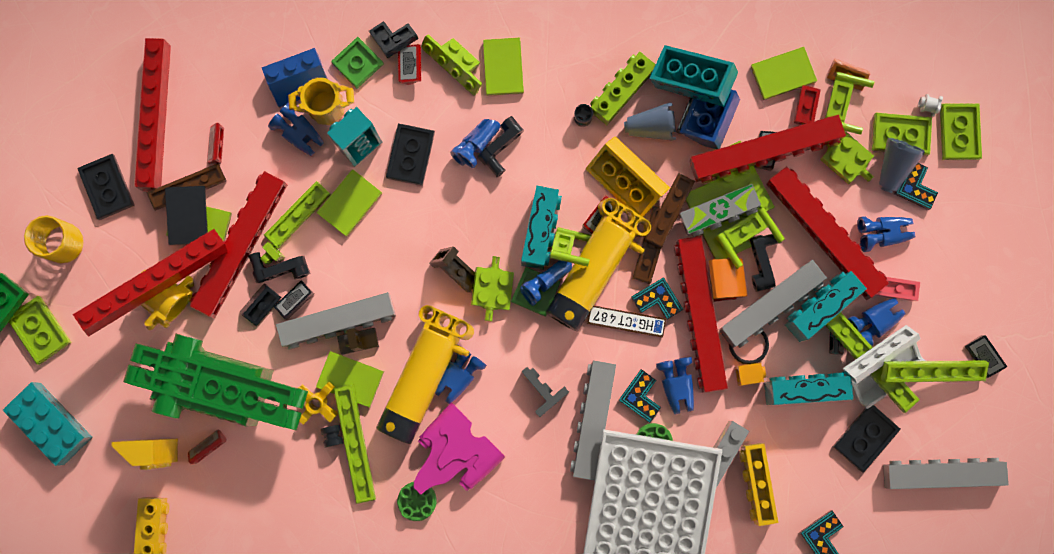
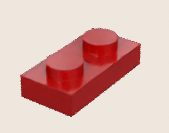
[794,85,821,125]

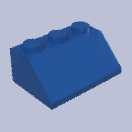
[261,48,328,108]
[680,89,741,149]

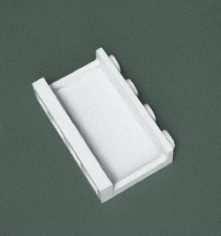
[843,325,926,409]

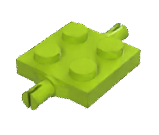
[820,131,874,185]
[471,256,514,322]

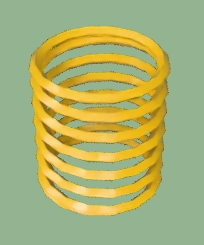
[24,215,84,264]

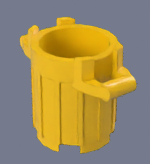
[288,78,355,126]
[141,270,194,330]

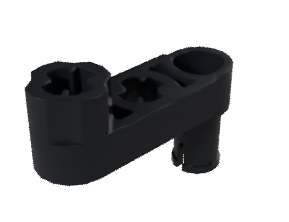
[477,116,524,177]
[750,234,782,292]
[248,252,311,284]

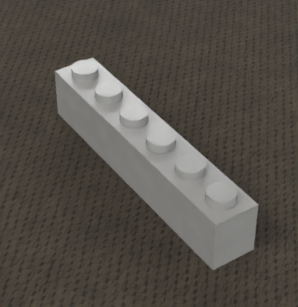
[718,260,827,348]
[276,292,396,350]
[570,360,616,481]
[883,457,1009,489]

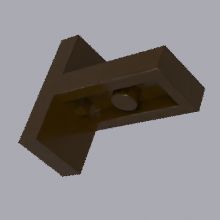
[429,246,475,293]
[337,328,380,355]

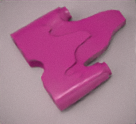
[414,402,505,495]

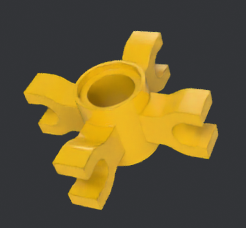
[298,382,338,425]

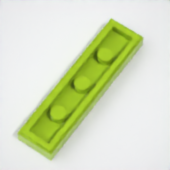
[264,181,331,249]

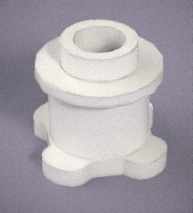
[918,94,943,117]

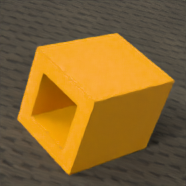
[735,363,766,386]

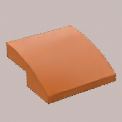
[709,259,747,299]

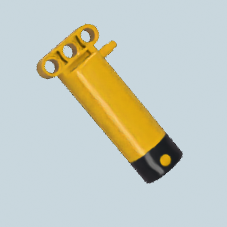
[546,198,651,332]
[376,305,474,444]

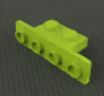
[421,34,482,96]

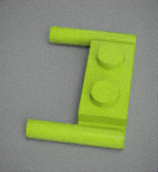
[825,72,875,135]
[716,207,785,269]
[550,227,591,267]

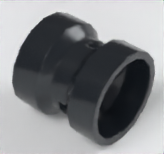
[574,104,593,127]
[320,424,344,448]

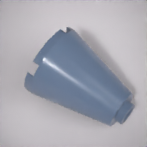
[624,102,676,141]
[879,138,925,193]

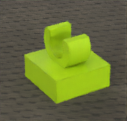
[260,242,285,265]

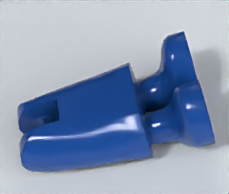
[268,103,324,156]
[450,119,500,168]
[857,216,916,252]
[520,260,572,306]
[848,298,906,347]
[435,345,487,404]
[656,357,694,415]

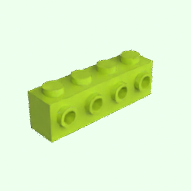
[590,51,656,126]

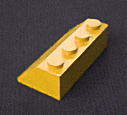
[585,137,670,217]
[112,438,178,470]

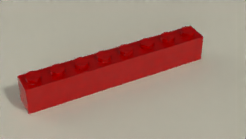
[135,38,171,191]
[689,114,846,183]
[766,166,889,301]
[190,171,288,318]
[72,229,227,337]
[674,236,728,393]

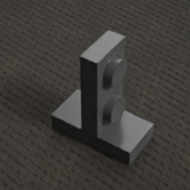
[521,367,569,417]

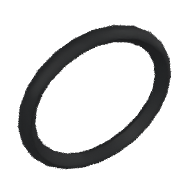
[729,331,769,364]

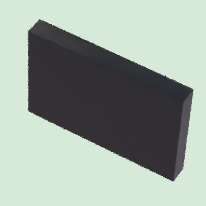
[386,123,435,186]
[77,153,135,220]
[165,186,208,245]
[832,405,901,473]

